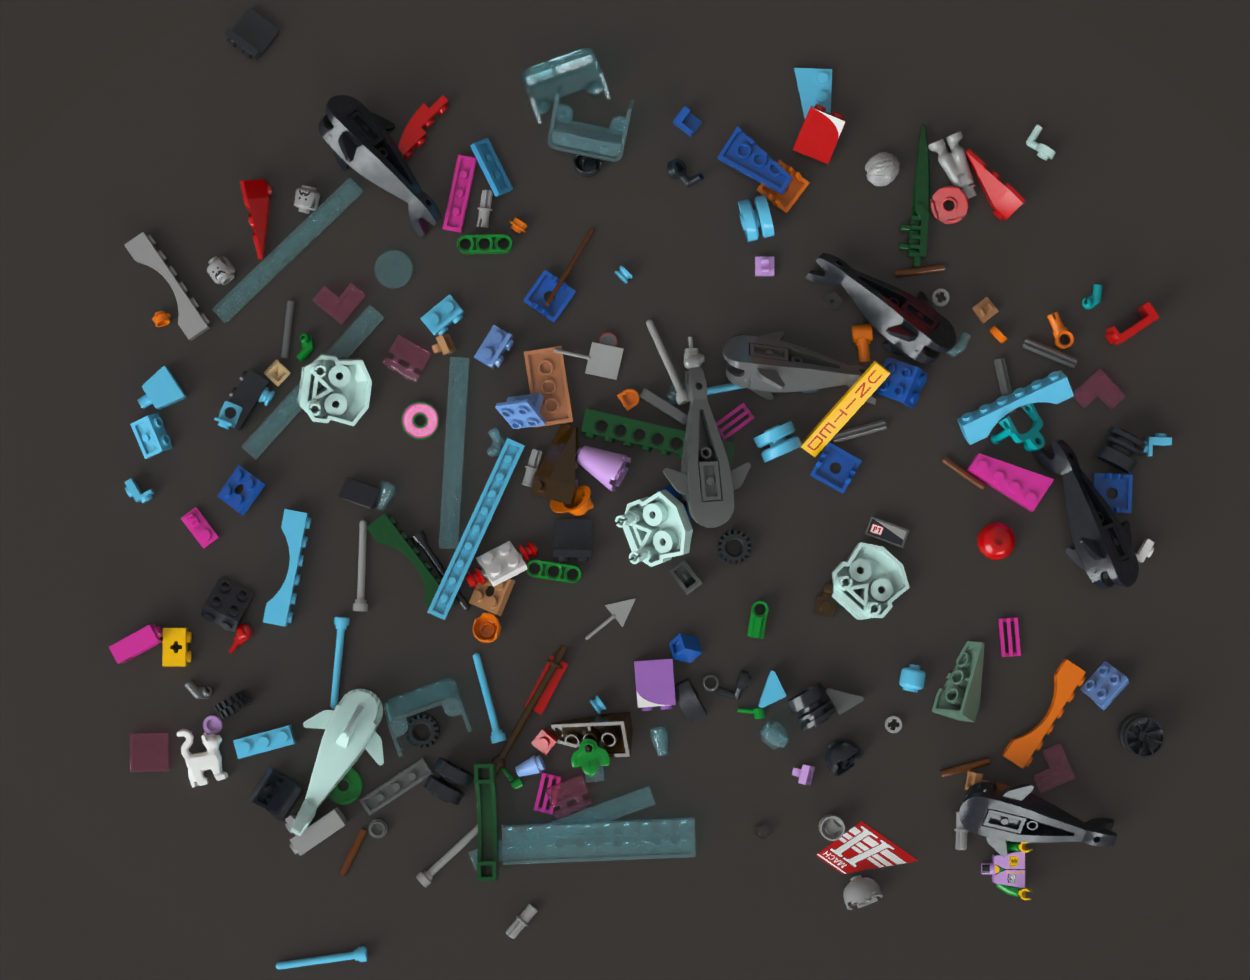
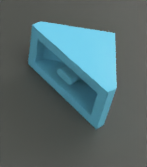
[758,670,786,708]

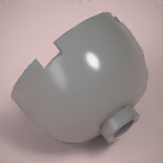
[843,875,883,910]

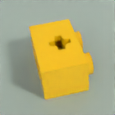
[162,628,192,667]

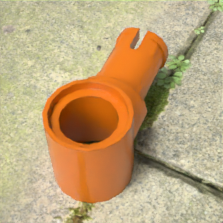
[1047,311,1074,349]
[851,324,873,362]

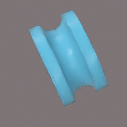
[614,266,633,284]
[258,387,275,406]
[589,695,607,714]

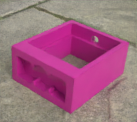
[109,624,163,664]

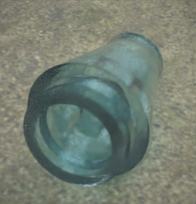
[375,481,396,511]
[649,726,669,756]

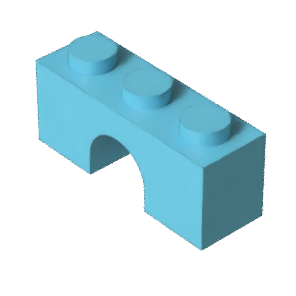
[233,724,296,759]

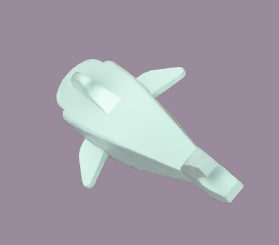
[290,689,384,837]

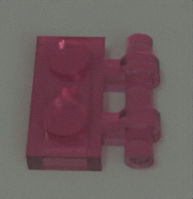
[383,335,432,382]
[545,774,592,819]

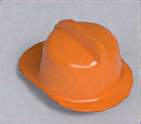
[550,485,594,516]

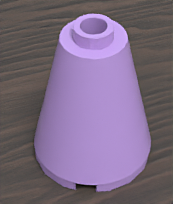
[575,445,631,491]

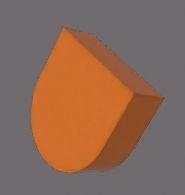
[617,389,640,412]

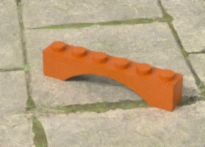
[1001,659,1086,769]

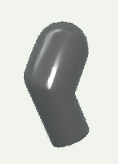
[184,680,213,699]

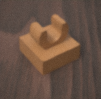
[972,297,999,323]
[432,333,457,355]
[965,771,989,790]

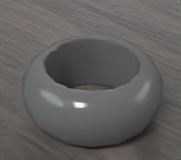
[702,674,720,692]

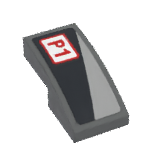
[865,516,910,549]

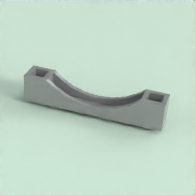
[124,232,210,341]

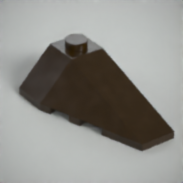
[530,424,578,505]
[551,712,633,757]

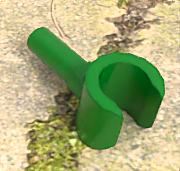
[738,707,765,719]
[501,767,524,789]

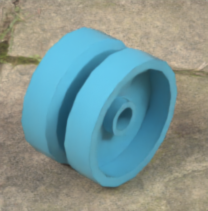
[738,195,775,242]
[753,421,803,463]

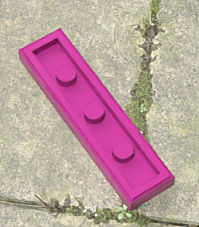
[443,154,477,233]

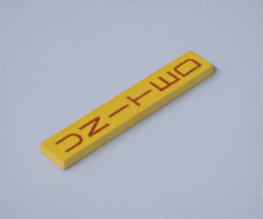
[801,361,890,457]

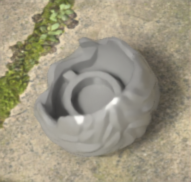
[865,152,900,186]

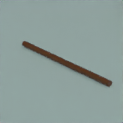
[545,228,595,306]

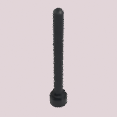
[410,530,470,611]

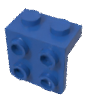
[875,357,928,409]

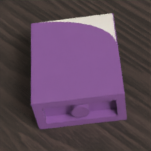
[634,658,676,711]

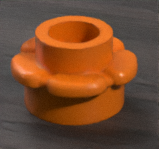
[510,217,528,234]
[152,311,171,327]

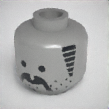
[293,185,320,214]
[207,256,235,285]

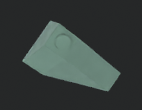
[932,641,985,723]

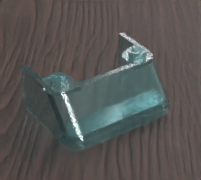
[521,48,611,124]
[547,84,634,162]
[384,678,473,757]

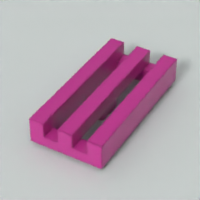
[716,403,755,440]
[998,617,1021,657]
[534,772,561,815]

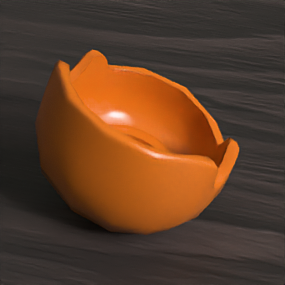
[472,613,502,643]

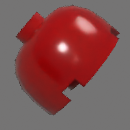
[977,522,1016,560]

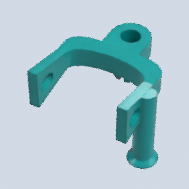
[991,403,1045,452]

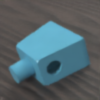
[137,366,187,410]

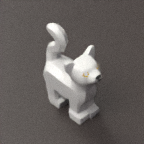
[177,729,228,787]

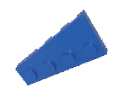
[717,126,793,195]

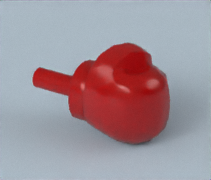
[228,623,253,654]

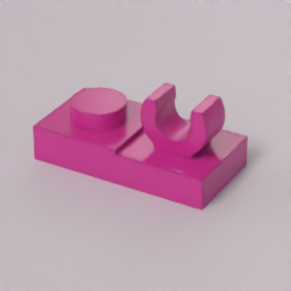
[181,507,220,549]

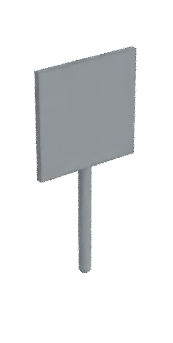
[553,342,624,380]

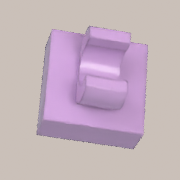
[755,257,774,276]
[792,764,815,785]

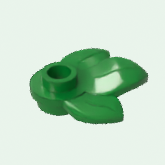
[571,738,610,777]

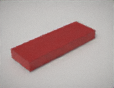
[525,655,568,715]

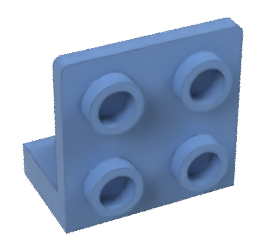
[474,325,514,370]

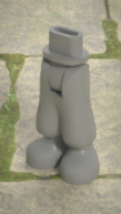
[928,131,977,199]

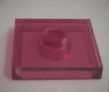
[130,732,170,772]

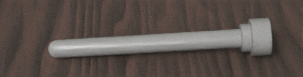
[646,319,690,405]
[353,519,368,612]
[416,824,478,888]

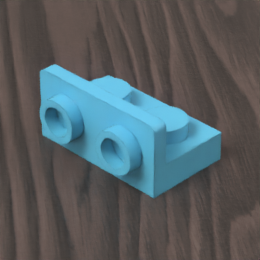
[420,294,464,336]
[130,413,172,459]

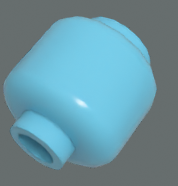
[899,664,926,693]

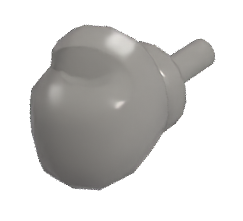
[684,337,705,369]

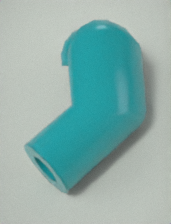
[1082,284,1103,309]

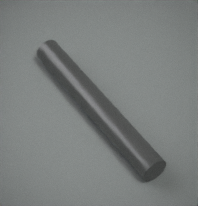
[281,301,295,359]

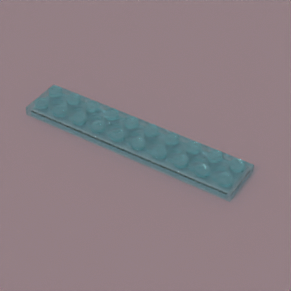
[502,818,695,865]

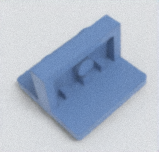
[495,393,546,429]
[1080,661,1130,711]

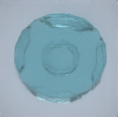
[375,250,413,288]

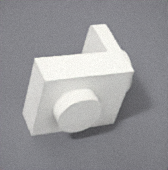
[1135,539,1155,562]

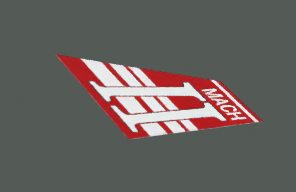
[815,821,919,874]

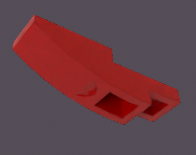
[398,95,449,160]

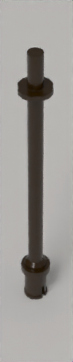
[491,645,568,776]

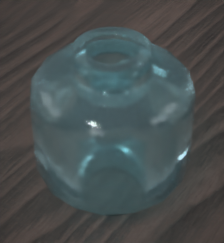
[760,721,789,750]

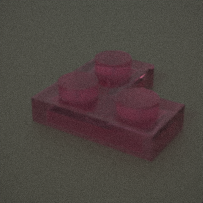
[312,283,366,325]
[1073,369,1126,410]
[1032,743,1076,794]

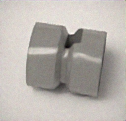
[818,814,845,841]

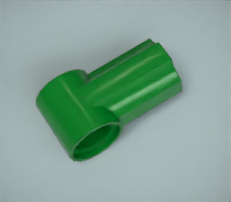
[747,600,769,639]

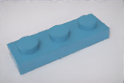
[470,138,513,197]

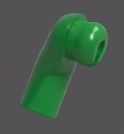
[296,333,314,362]

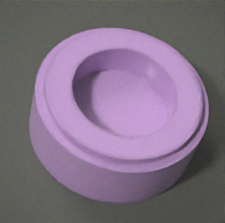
[203,715,223,734]

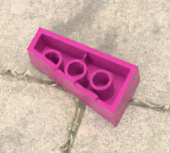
[966,453,1054,512]

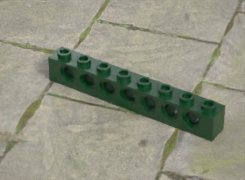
[581,409,736,466]

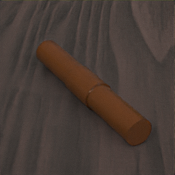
[894,264,945,277]
[941,456,986,490]
[940,757,990,778]
[339,828,367,876]

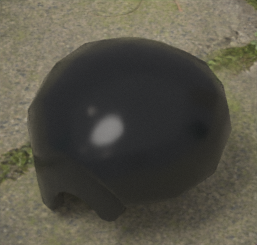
[573,149,603,178]

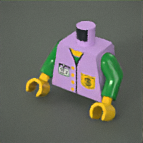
[981,842,1033,900]

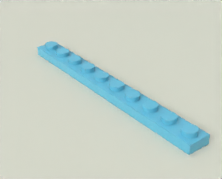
[427,438,525,620]

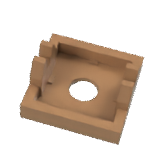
[469,571,515,616]

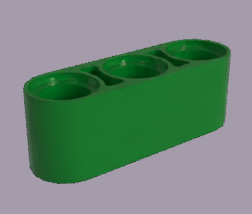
[457,234,513,254]
[526,560,581,583]

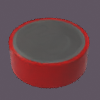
[598,332,618,347]

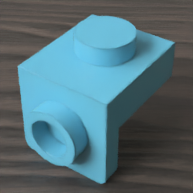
[1142,433,1172,457]
[124,478,155,503]

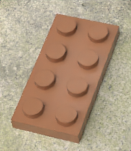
[524,346,573,428]

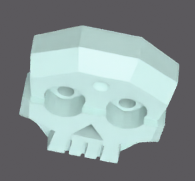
[298,353,372,426]
[615,489,693,567]
[831,542,910,620]

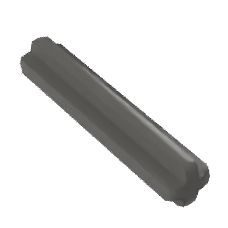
[1023,338,1078,368]
[994,358,1017,414]
[832,419,887,443]

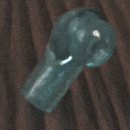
[487,427,504,457]

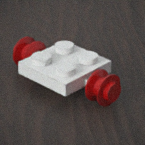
[465,541,539,589]

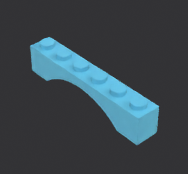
[957,370,1074,445]
[263,509,311,627]

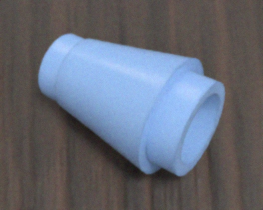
[515,755,545,777]

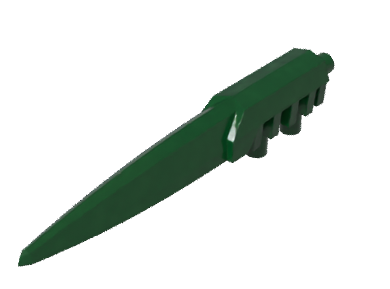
[899,124,930,267]

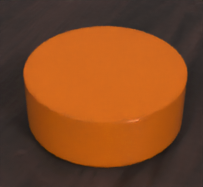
[989,326,1007,344]

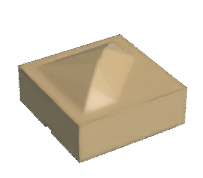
[264,359,291,386]

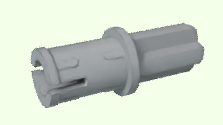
[476,190,493,228]
[522,449,543,487]
[954,812,969,850]
[506,903,538,939]

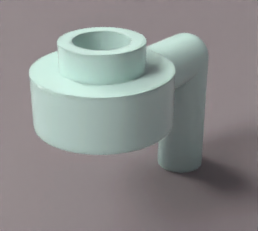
[1026,124,1056,161]

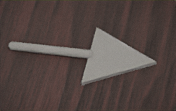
[585,598,636,640]

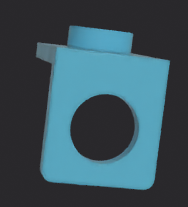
[214,401,243,429]

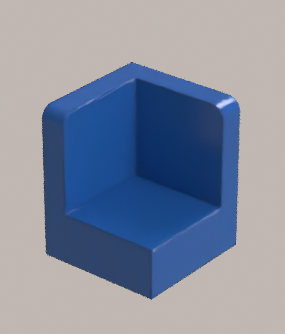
[673,106,702,137]
[669,633,702,663]

